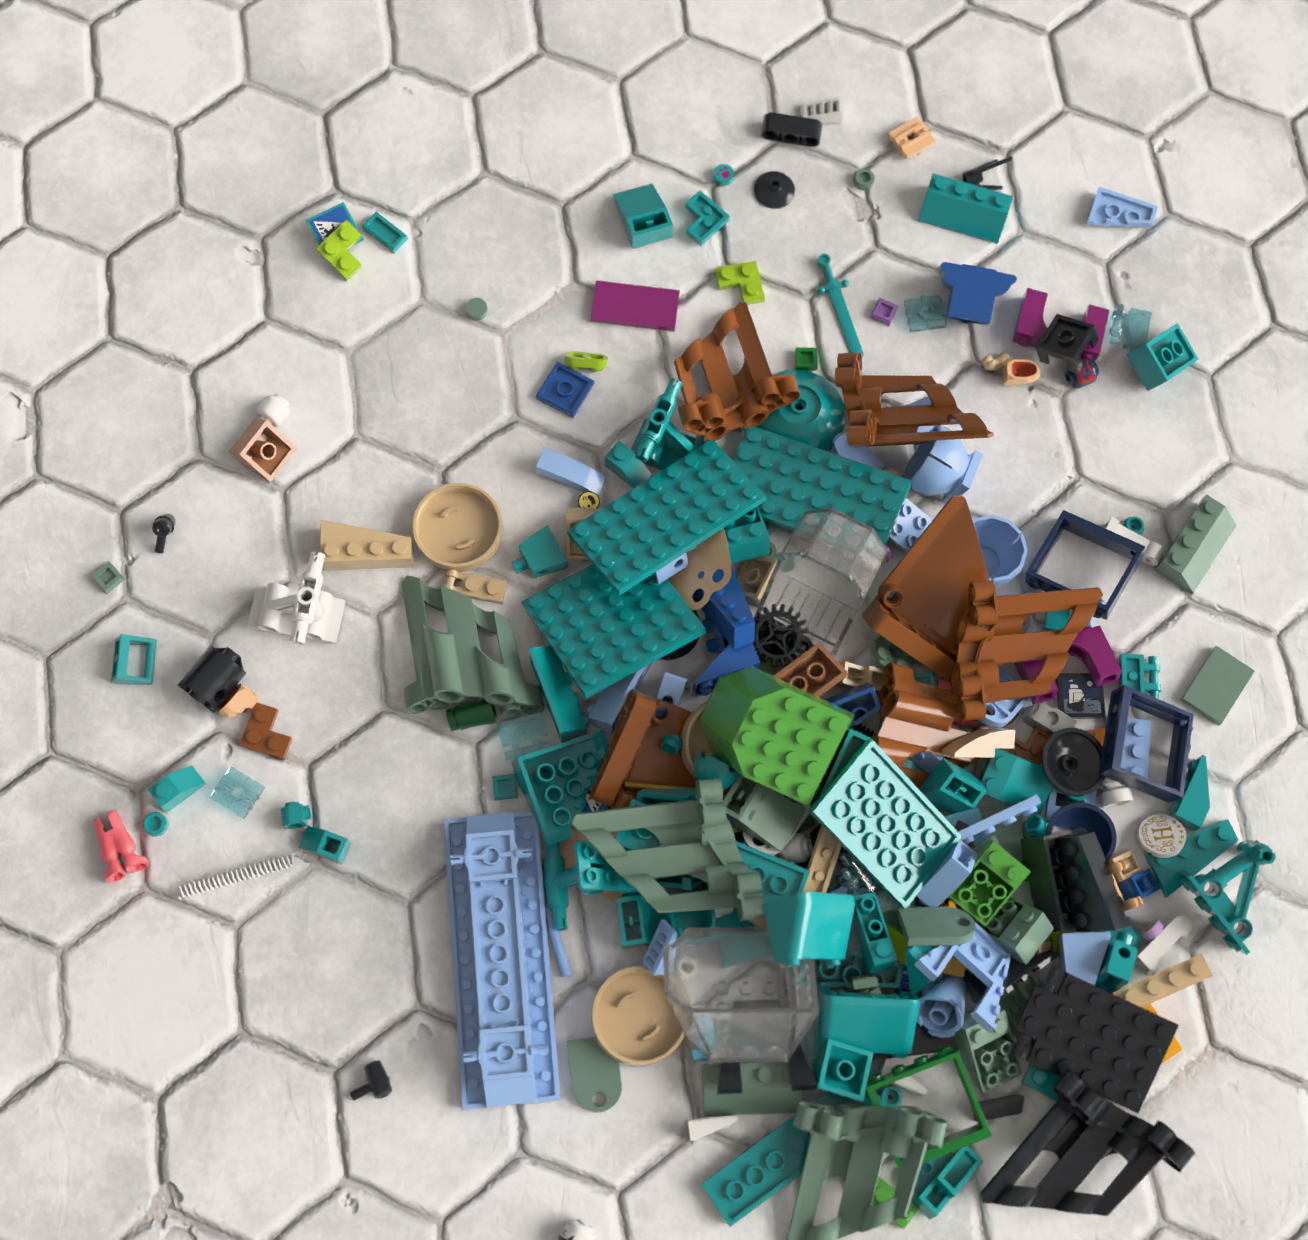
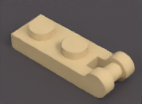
[442,569,507,604]

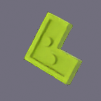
[316,220,362,281]
[714,261,765,305]

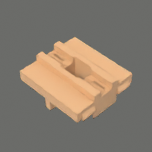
[888,116,936,159]

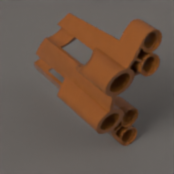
[674,302,801,442]
[835,352,994,448]
[871,662,1019,788]

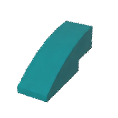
[911,1146,983,1220]

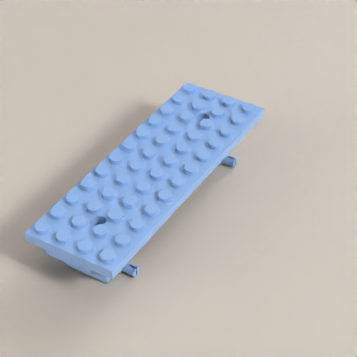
[444,811,561,1110]

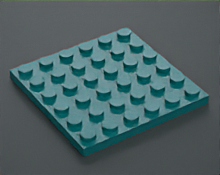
[521,564,706,699]

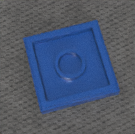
[536,362,595,418]

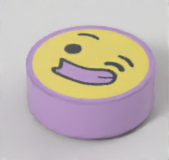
[1141,919,1164,941]

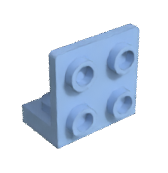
[889,498,932,553]

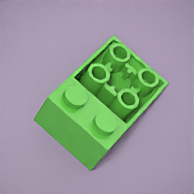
[948,838,1031,927]

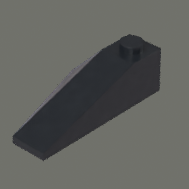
[961,950,1060,1004]

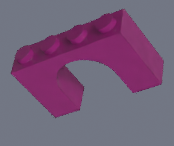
[1012,288,1110,361]
[1014,625,1122,704]

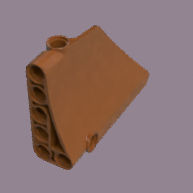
[862,495,990,682]
[589,689,696,809]

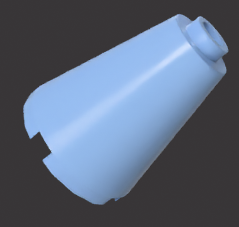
[917,975,967,1038]

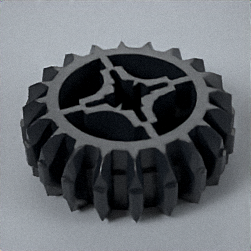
[753,604,809,665]

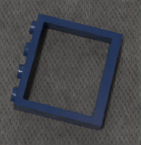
[1025,510,1145,620]
[1099,685,1194,803]

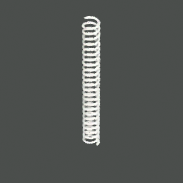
[178,854,294,899]

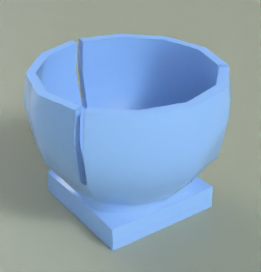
[903,425,983,504]
[973,515,1028,587]

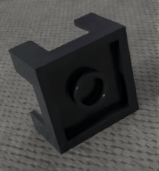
[1036,314,1099,374]

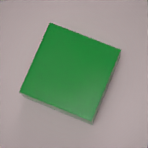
[795,348,818,371]

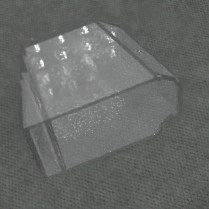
[754,508,888,657]
[663,928,819,1062]

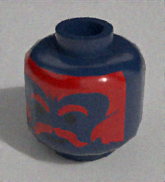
[1065,357,1099,388]

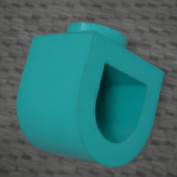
[281,802,311,829]

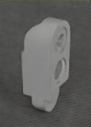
[1021,702,1077,734]

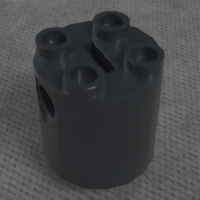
[177,645,247,713]

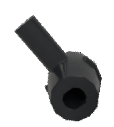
[152,514,176,554]
[350,1060,392,1101]

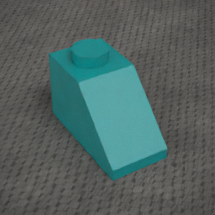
[605,441,652,488]
[147,765,206,813]

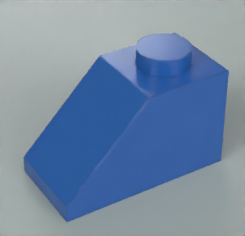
[1117,868,1161,901]

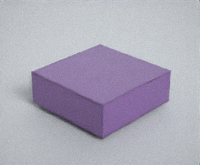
[870,297,899,326]

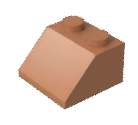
[228,418,297,482]

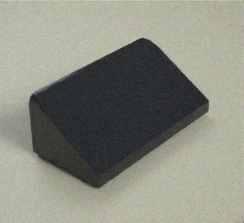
[972,1094,1024,1122]

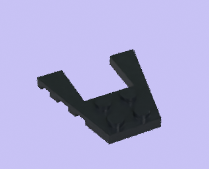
[717,1000,817,1094]

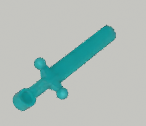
[817,253,864,358]

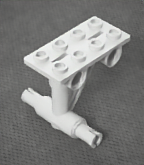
[247,552,345,645]

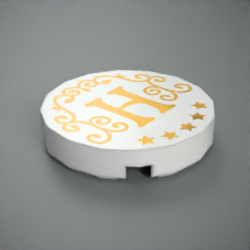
[1138,814,1186,858]

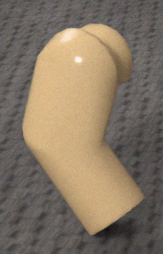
[981,352,1010,371]

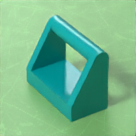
[111,634,157,685]

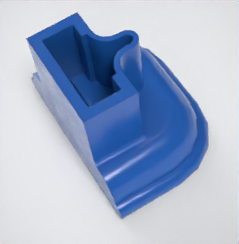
[937,262,1017,326]

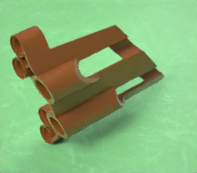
[950,580,1103,721]

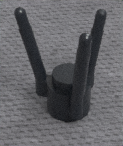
[962,157,1013,190]

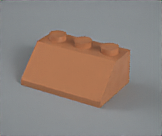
[774,642,849,697]

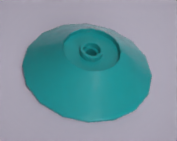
[757,370,846,451]

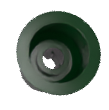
[446,697,498,731]

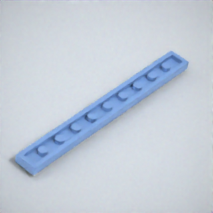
[830,795,1042,896]

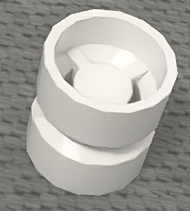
[1099,777,1133,808]

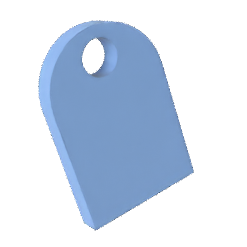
[978,667,1030,728]

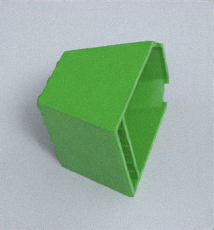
[700,666,855,806]

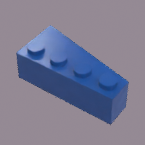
[692,565,755,649]
[825,682,881,729]

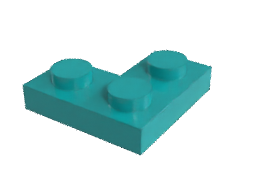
[685,190,730,246]

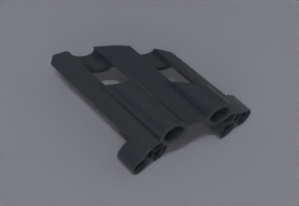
[980,1069,1196,1216]

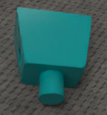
[511,525,568,578]

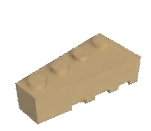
[320,520,414,571]

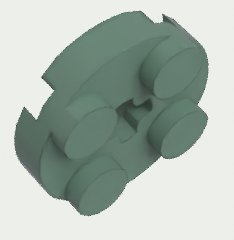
[871,635,915,671]

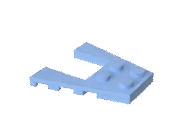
[914,922,1011,1033]

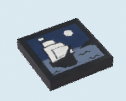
[1056,673,1106,719]

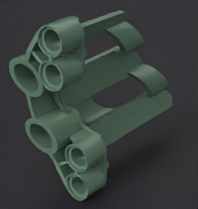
[401,575,545,719]
[571,778,765,921]
[786,1102,948,1240]

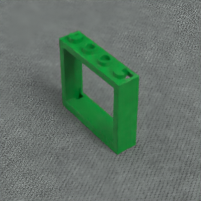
[866,1046,992,1172]

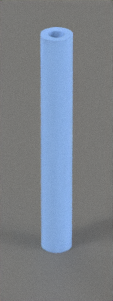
[545,907,572,978]

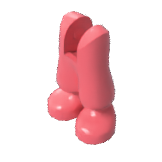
[93,810,149,883]

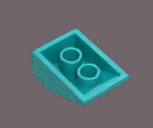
[1126,323,1199,391]
[979,748,1052,815]

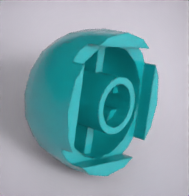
[694,749,740,790]

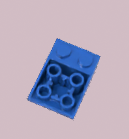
[692,643,760,697]

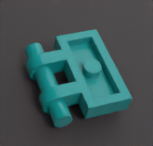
[1119,653,1161,699]

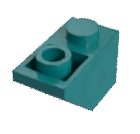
[298,826,351,865]

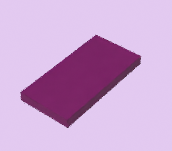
[591,280,680,332]

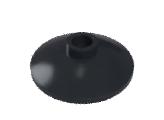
[754,171,795,209]

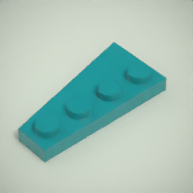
[1144,819,1239,898]

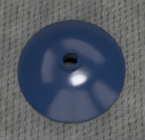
[1045,802,1117,864]

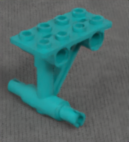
[631,378,725,470]
[1178,840,1276,955]
[544,841,656,931]

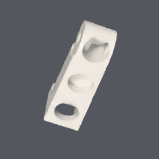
[1104,517,1164,566]
[1135,915,1193,976]

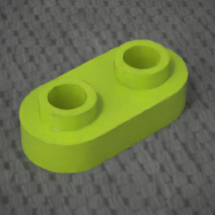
[565,351,608,371]

